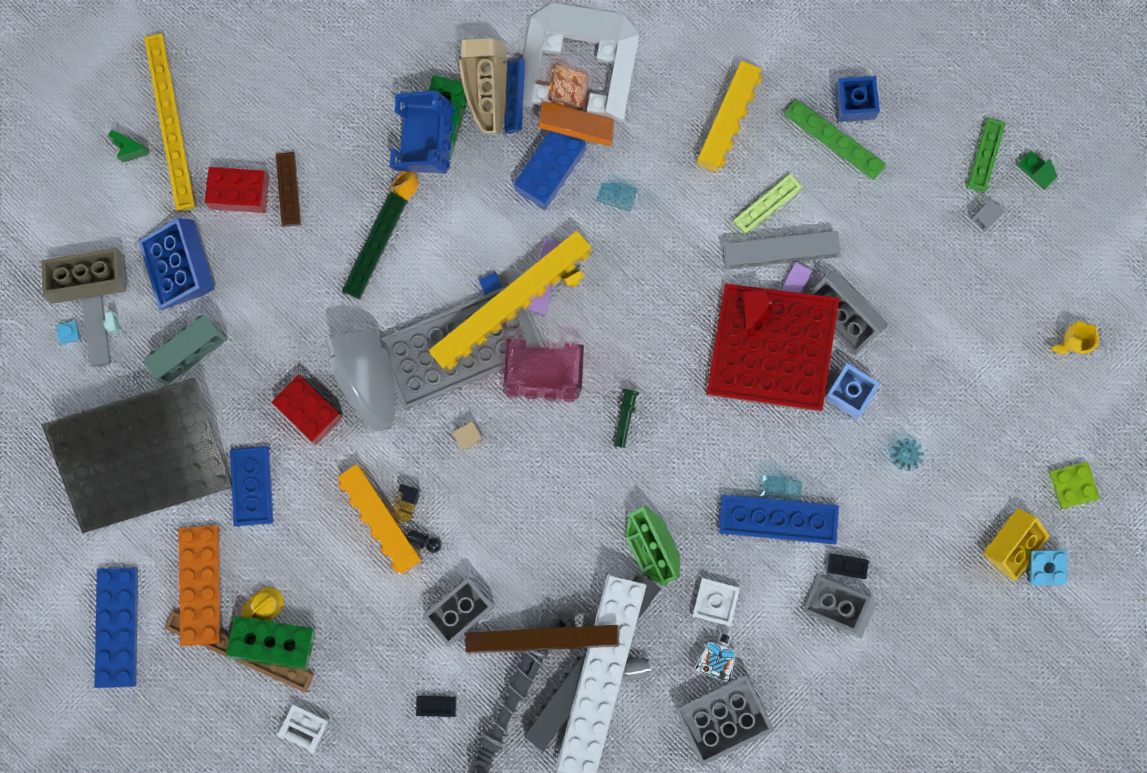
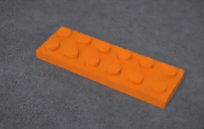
[178,525,222,647]

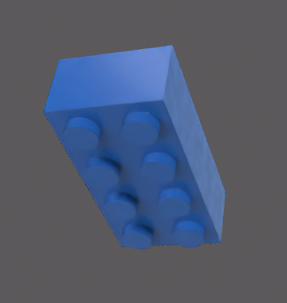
[513,131,586,210]

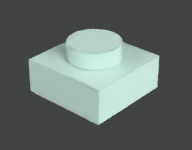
[103,312,122,335]

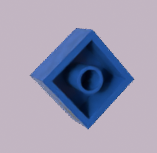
[835,76,880,122]

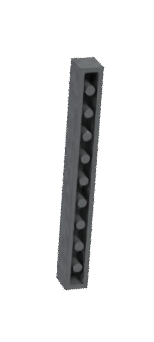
[524,575,661,751]

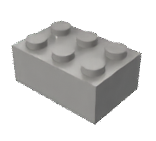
[423,577,495,647]

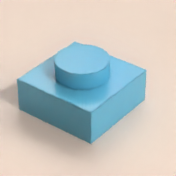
[56,321,81,345]

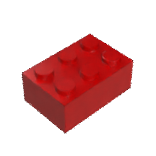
[204,167,270,213]
[271,374,343,444]

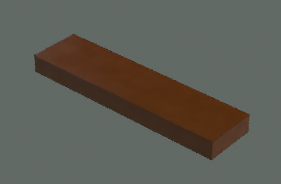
[276,152,301,227]

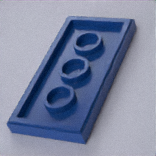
[230,446,274,527]

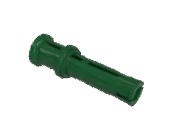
[613,389,639,448]

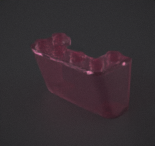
[502,338,584,402]

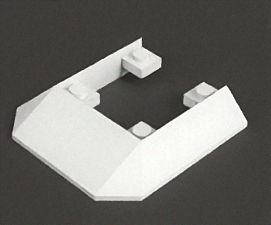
[523,2,639,122]

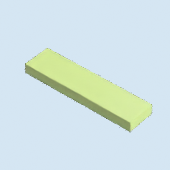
[733,173,803,235]

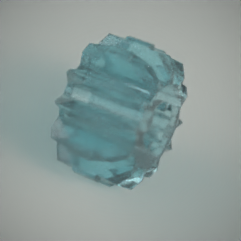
[890,438,924,471]

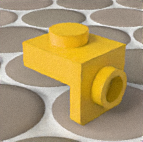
[561,268,584,288]

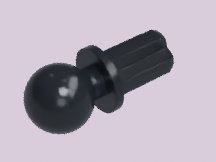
[407,529,442,553]

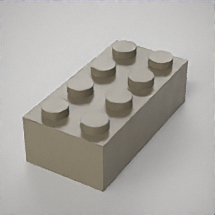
[41,248,127,304]

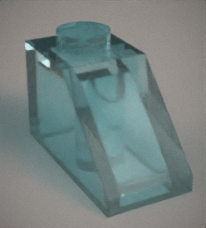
[596,183,638,212]
[761,475,802,501]

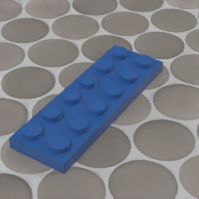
[719,494,839,545]
[94,567,138,688]

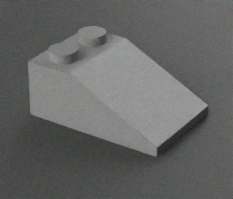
[802,576,877,639]

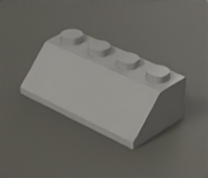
[809,270,888,355]

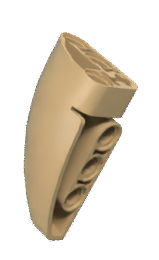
[459,38,507,135]

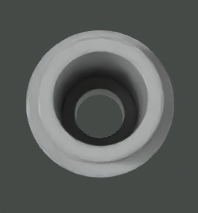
[623,658,651,681]

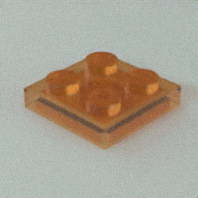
[548,63,589,111]

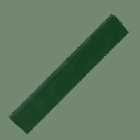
[342,191,408,300]

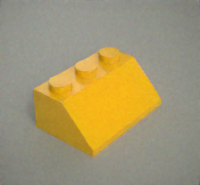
[983,508,1050,582]

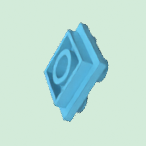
[1030,549,1068,586]

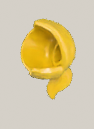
[1051,321,1099,355]

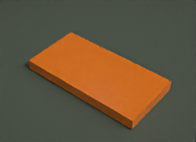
[538,101,614,146]

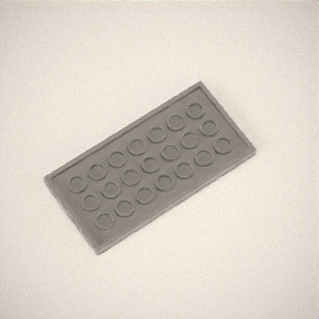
[380,285,546,411]

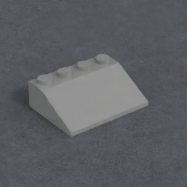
[675,675,774,766]

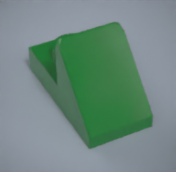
[108,129,149,162]
[1017,150,1058,190]

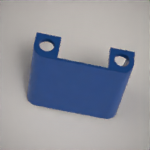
[389,91,455,174]

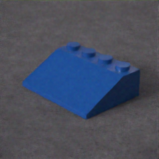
[138,218,215,310]

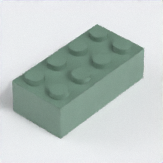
[142,314,228,386]

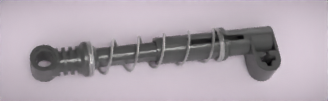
[469,611,576,773]

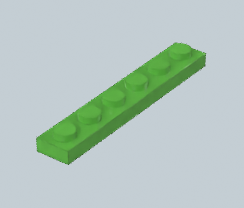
[784,99,886,180]

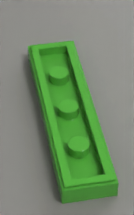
[967,118,1006,193]

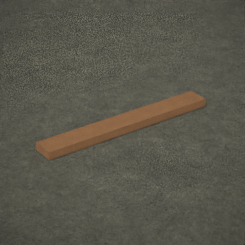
[164,610,315,693]

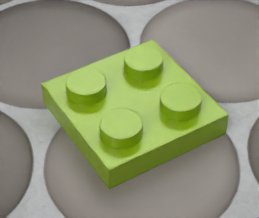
[1049,461,1100,509]

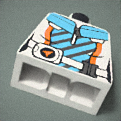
[693,633,736,683]

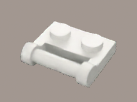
[278,704,329,754]

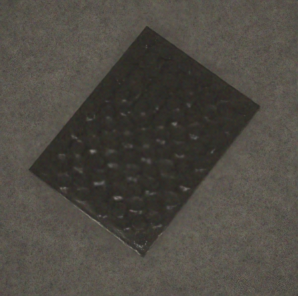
[41,377,232,533]

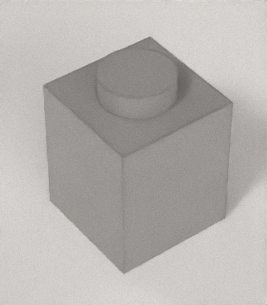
[971,199,1005,232]

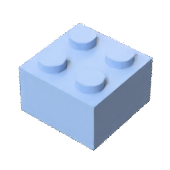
[824,363,880,419]

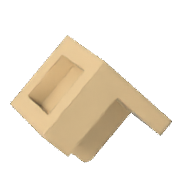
[453,422,483,451]

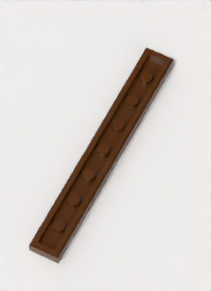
[465,625,620,654]

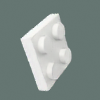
[692,578,740,627]

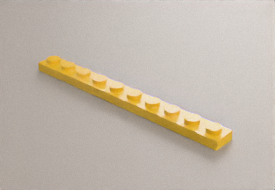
[144,33,196,212]

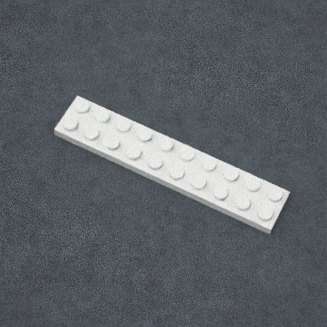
[556,575,647,773]

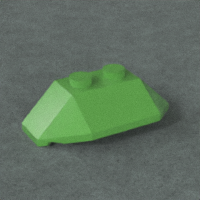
[626,506,680,586]

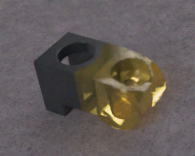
[394,484,421,523]

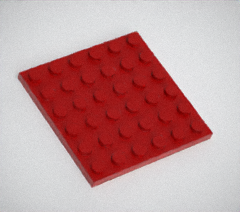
[707,283,840,412]

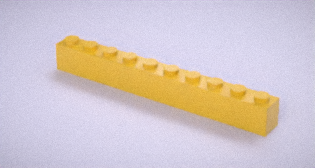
[428,230,592,371]

